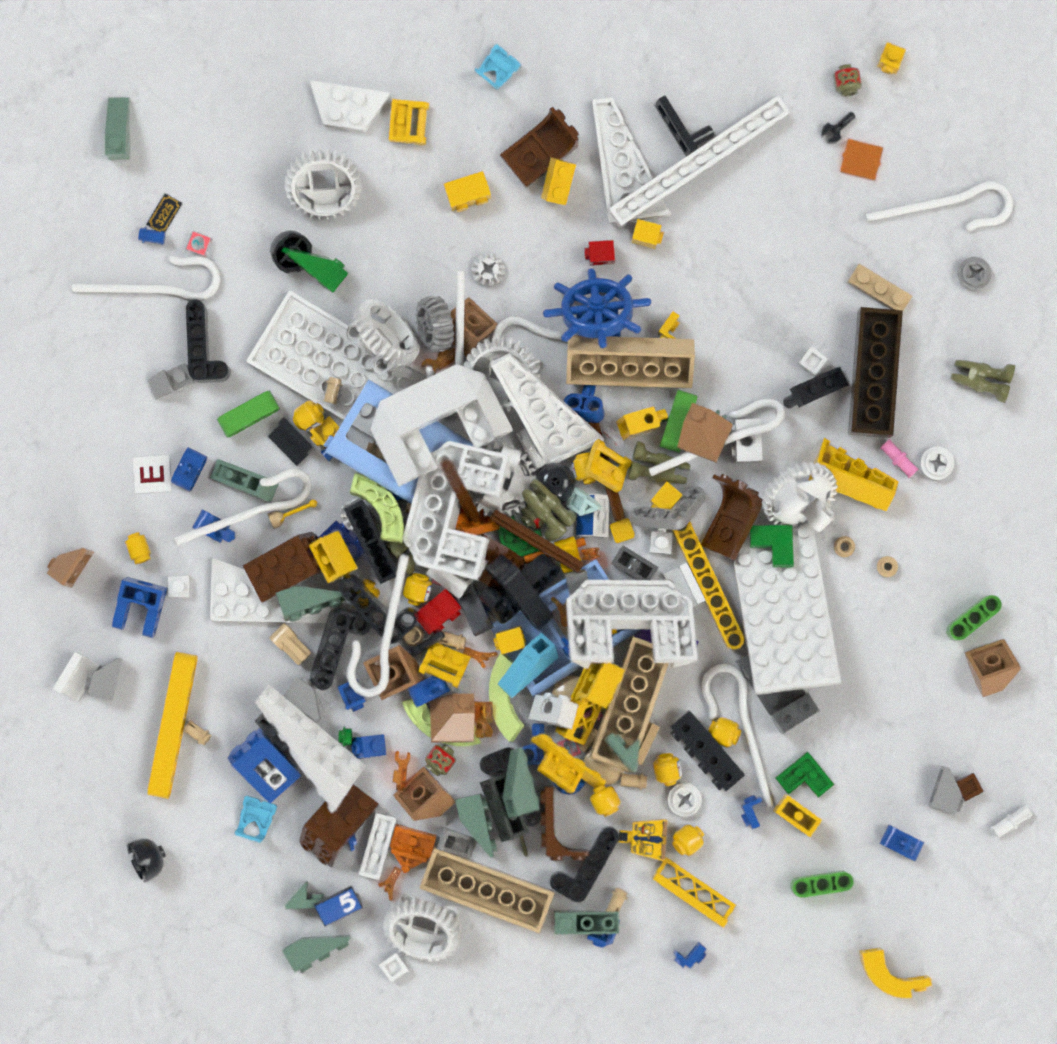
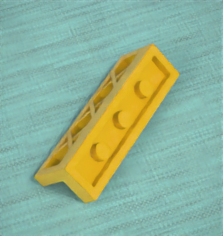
[555,663,602,745]
[652,857,736,928]

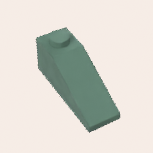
[105,97,130,160]
[210,459,279,503]

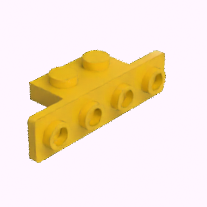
[531,734,606,794]

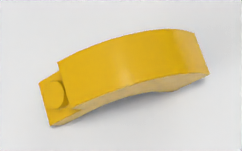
[859,947,932,998]

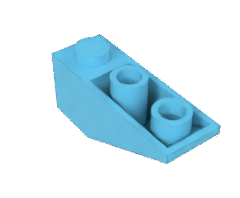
[498,633,559,698]

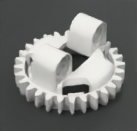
[285,148,362,221]
[345,299,420,375]
[464,336,541,412]
[468,442,536,517]
[761,462,838,532]
[383,892,462,962]

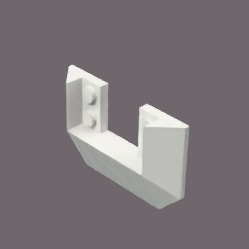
[370,364,513,487]
[403,441,510,580]
[566,580,698,669]

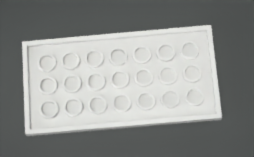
[246,290,427,439]
[733,522,841,695]

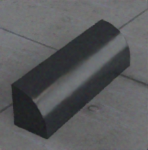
[344,498,397,585]

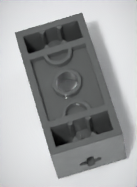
[735,653,820,733]

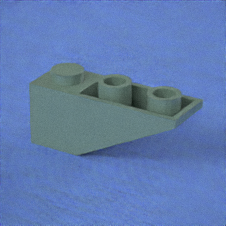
[276,586,346,622]
[503,747,540,818]
[455,793,497,858]
[554,910,619,934]
[282,935,352,973]

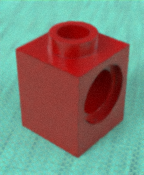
[584,240,615,266]

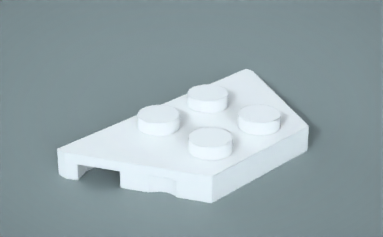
[310,80,390,132]

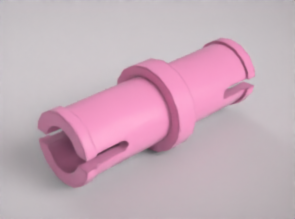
[880,439,919,478]

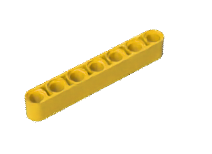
[671,521,744,650]
[147,652,198,799]

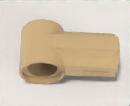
[269,623,311,666]

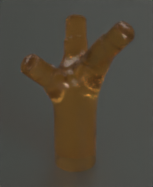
[551,597,568,627]
[463,647,497,668]
[378,866,402,901]

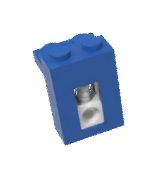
[227,728,302,804]

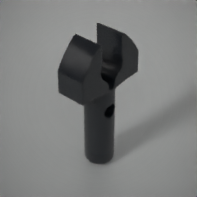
[821,112,856,144]
[408,631,445,657]

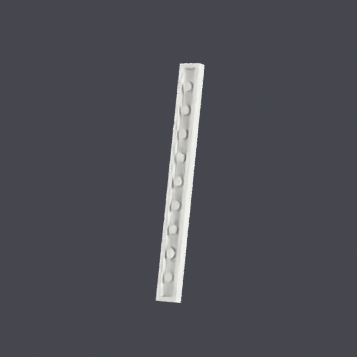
[608,95,790,227]

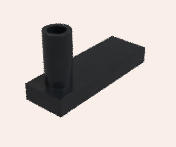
[654,95,714,157]
[783,366,849,409]

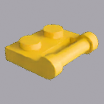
[389,99,430,145]
[584,439,632,493]
[418,643,471,688]

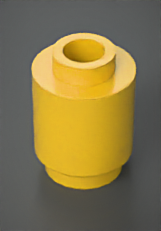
[125,532,151,565]

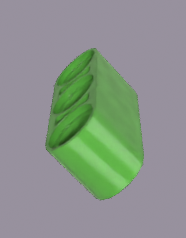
[659,389,698,453]
[217,390,280,438]
[946,595,1002,640]
[790,871,854,898]

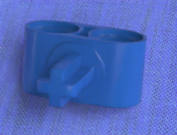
[564,385,605,423]
[171,447,207,492]
[192,509,236,543]
[407,676,451,708]
[522,723,544,765]
[879,825,925,861]

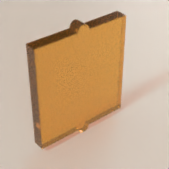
[840,138,883,181]

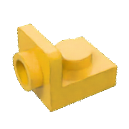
[877,42,906,74]
[657,311,680,339]
[310,416,339,448]
[554,536,583,573]

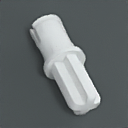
[516,429,545,470]
[991,805,1033,838]

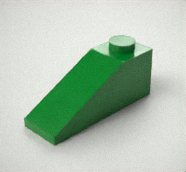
[281,247,349,293]

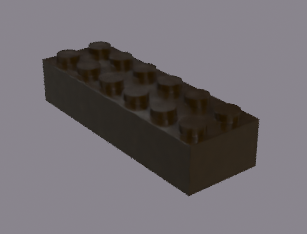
[848,307,903,438]

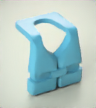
[474,44,521,90]
[235,795,277,843]

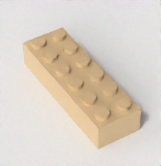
[566,335,695,388]
[589,637,669,772]
[419,846,554,933]

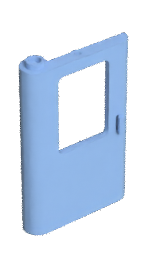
[324,379,474,504]
[491,559,640,697]

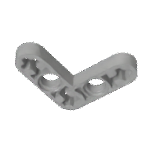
[630,487,705,530]

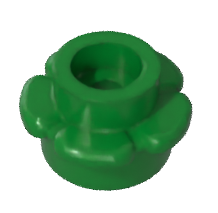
[338,726,352,747]

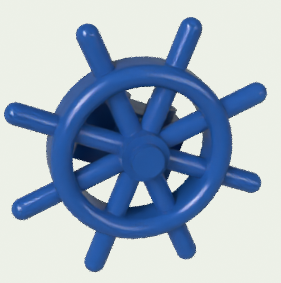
[543,268,652,348]

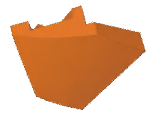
[455,507,500,535]
[390,824,437,874]

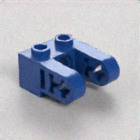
[112,577,167,638]

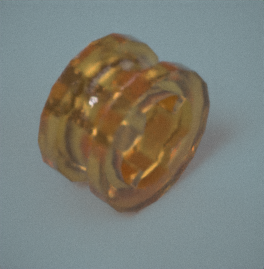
[581,547,601,561]

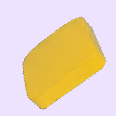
[610,518,635,543]

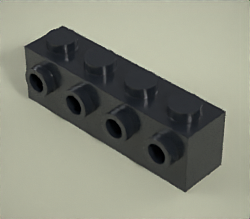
[669,710,745,792]

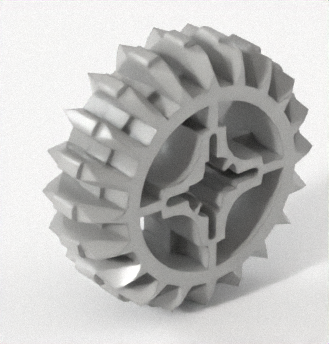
[415,296,454,352]

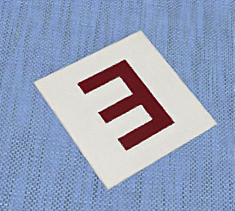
[133,455,171,494]

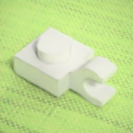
[650,528,672,554]

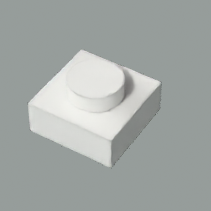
[798,346,828,376]
[168,576,191,598]
[379,952,409,982]

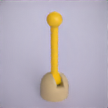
[267,499,317,529]

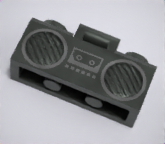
[480,773,529,843]

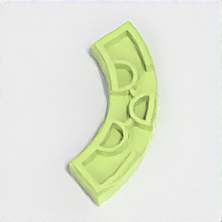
[350,473,404,544]
[489,653,524,742]
[402,699,481,746]

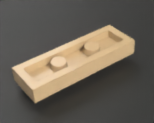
[848,264,912,311]

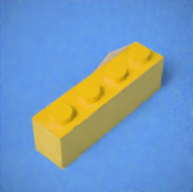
[808,438,899,511]

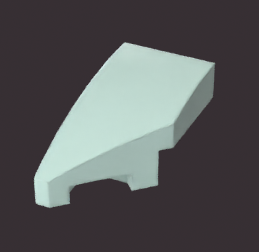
[565,487,602,516]

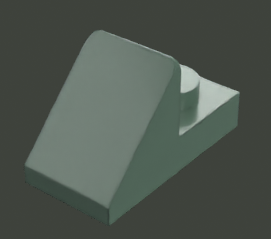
[604,733,640,773]
[285,881,327,909]

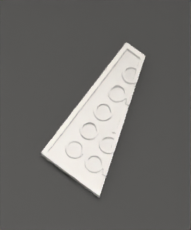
[592,97,671,224]
[491,353,604,465]
[210,558,337,623]
[255,685,366,813]

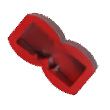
[417,589,462,635]

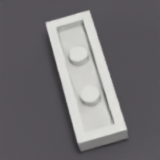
[359,812,397,880]

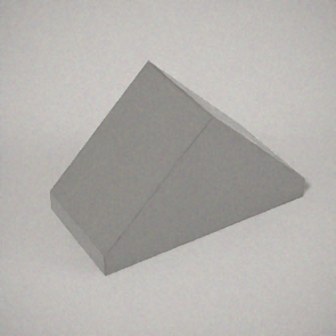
[437,827,475,859]

